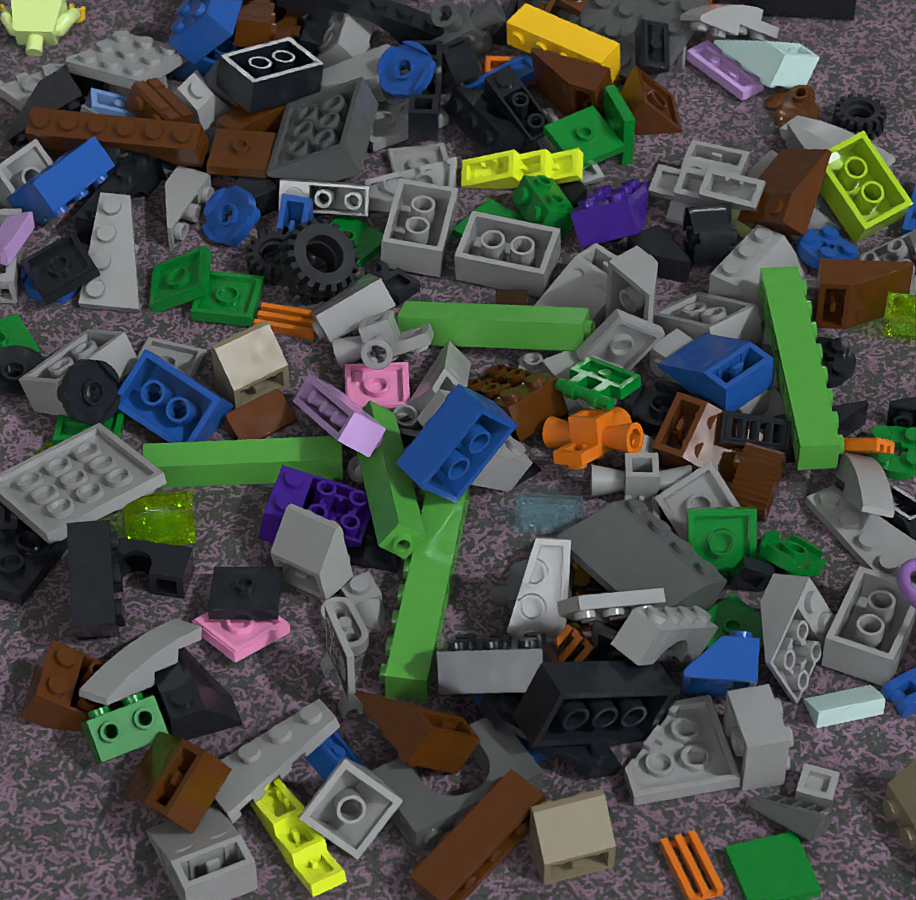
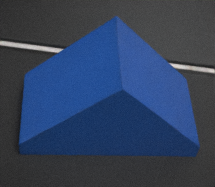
[272,194,314,254]

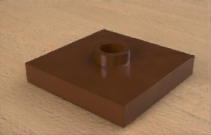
[207,128,275,178]

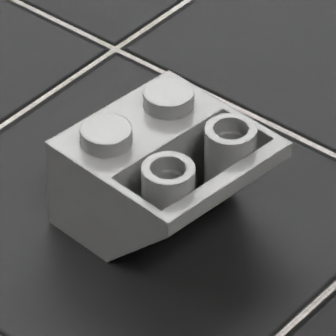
[270,503,354,601]

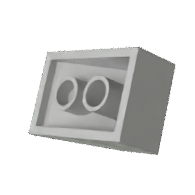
[654,291,763,344]

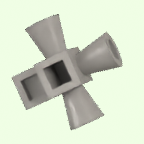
[332,310,434,370]
[590,434,692,519]

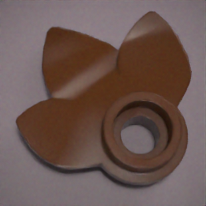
[765,85,820,127]

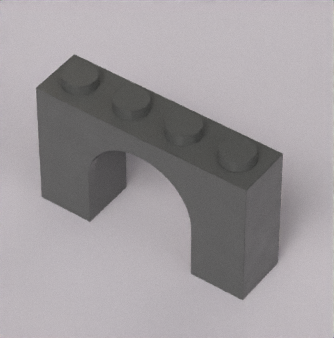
[371,717,543,853]

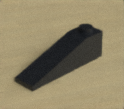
[134,637,242,741]

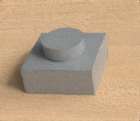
[795,763,840,808]

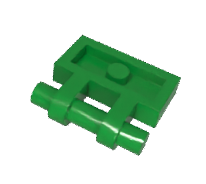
[555,356,641,410]

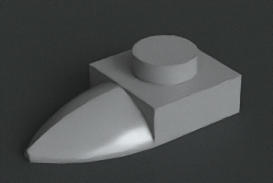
[339,571,385,631]

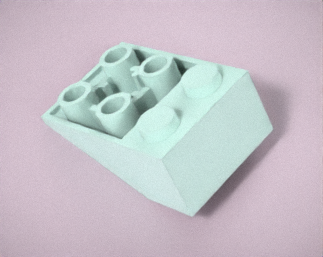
[713,40,820,89]

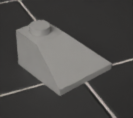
[172,70,232,130]
[0,139,53,209]

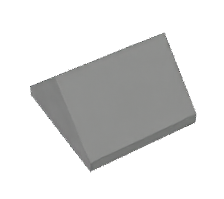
[298,757,403,860]

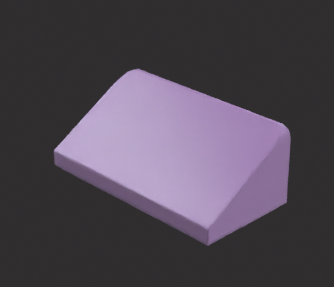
[0,211,35,266]

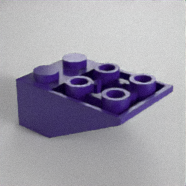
[571,178,650,248]
[258,465,371,547]

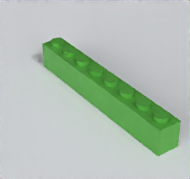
[758,266,844,470]
[379,486,470,702]

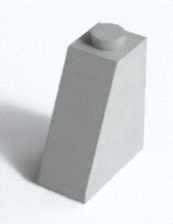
[320,44,391,102]
[310,274,396,343]

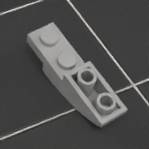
[680,4,779,41]

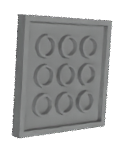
[0,422,167,545]

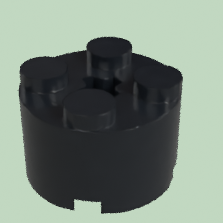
[683,203,737,268]

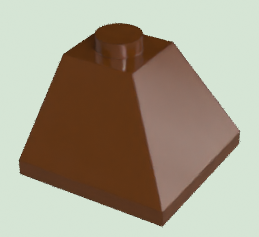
[620,66,683,135]

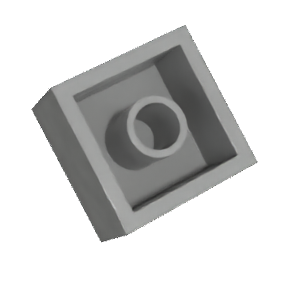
[723,684,794,791]

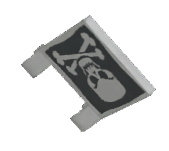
[320,604,364,719]

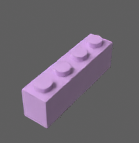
[293,374,386,457]

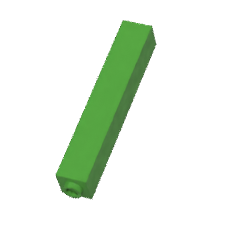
[397,301,595,351]
[357,400,426,559]
[143,436,343,488]

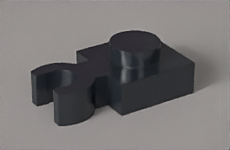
[365,260,420,305]

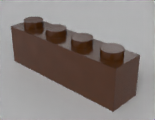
[409,769,546,900]

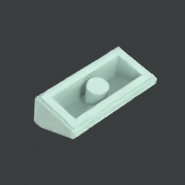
[804,685,886,728]

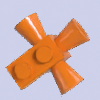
[542,407,644,470]

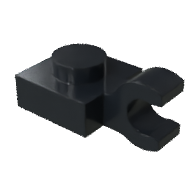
[728,556,786,592]

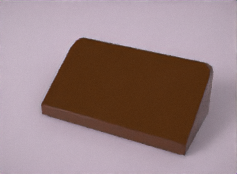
[225,389,297,440]

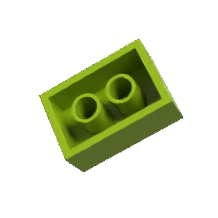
[819,130,914,243]

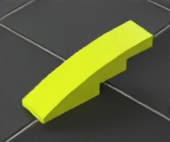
[461,148,583,189]
[249,777,347,897]

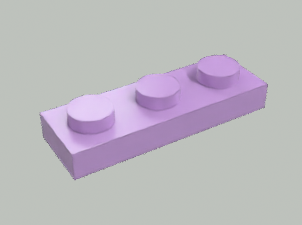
[686,40,764,101]

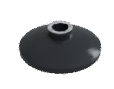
[0,345,44,397]

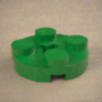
[864,425,916,480]
[757,531,827,577]

